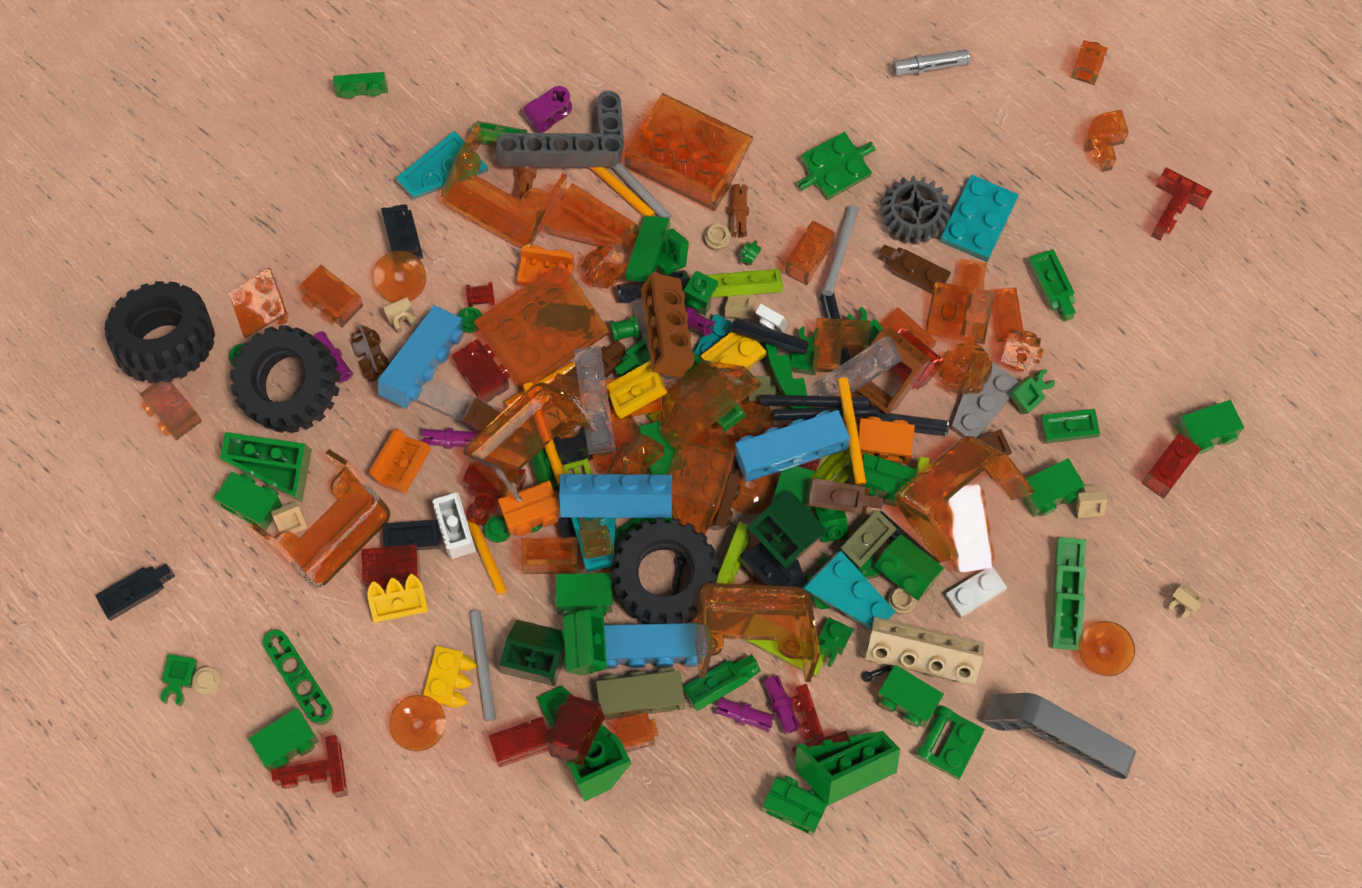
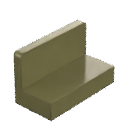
[834,510,896,569]

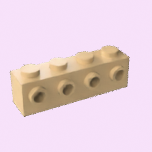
[865,617,984,685]

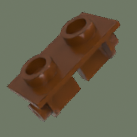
[351,324,389,382]

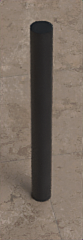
[760,395,869,408]
[771,406,878,420]

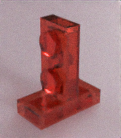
[1151,167,1212,241]
[791,684,849,763]
[271,735,348,798]

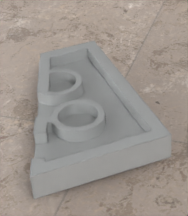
[951,352,1019,443]

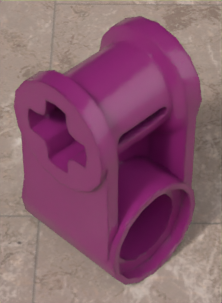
[522,86,572,133]

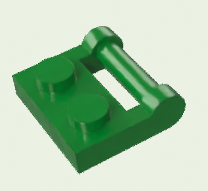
[914,705,985,780]

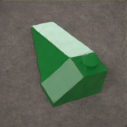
[537,686,632,802]

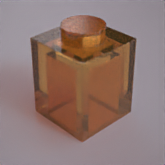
[1070,40,1108,86]
[614,712,659,752]

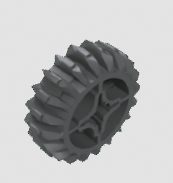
[880,175,951,245]

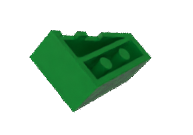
[220,432,312,502]
[794,731,900,805]

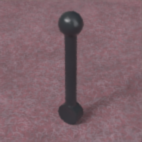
[672,557,686,596]
[862,665,894,682]

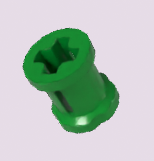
[609,315,641,343]

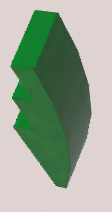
[762,342,809,421]
[1052,537,1086,651]

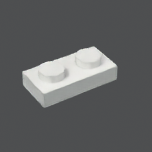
[756,304,789,333]
[945,565,1007,619]

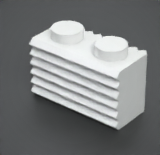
[432,493,476,559]

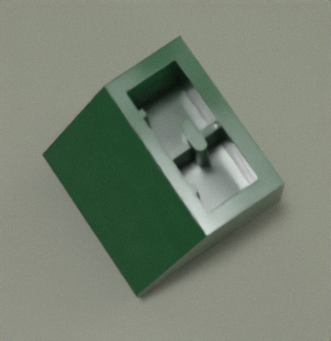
[747,490,828,569]
[499,619,565,687]

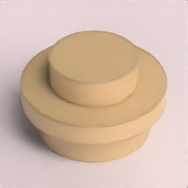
[705,224,731,250]
[888,587,916,615]
[192,667,221,696]

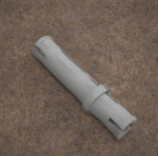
[892,49,970,77]

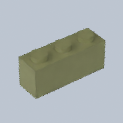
[596,668,685,720]

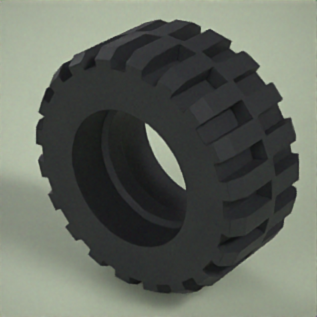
[104,281,215,384]
[230,325,340,433]
[612,517,718,624]

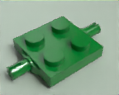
[796,131,876,201]

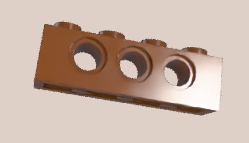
[641,272,694,378]

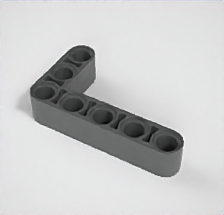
[496,91,624,167]
[983,693,1136,779]

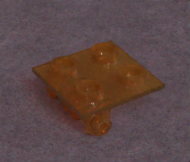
[229,268,289,338]

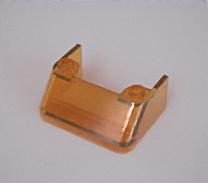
[442,124,567,248]
[463,382,599,503]
[895,436,1035,563]
[250,449,390,588]
[695,583,820,682]

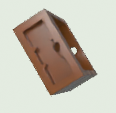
[848,327,931,414]

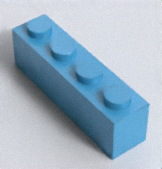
[378,305,464,409]
[734,410,850,482]
[559,474,672,518]
[604,623,707,669]

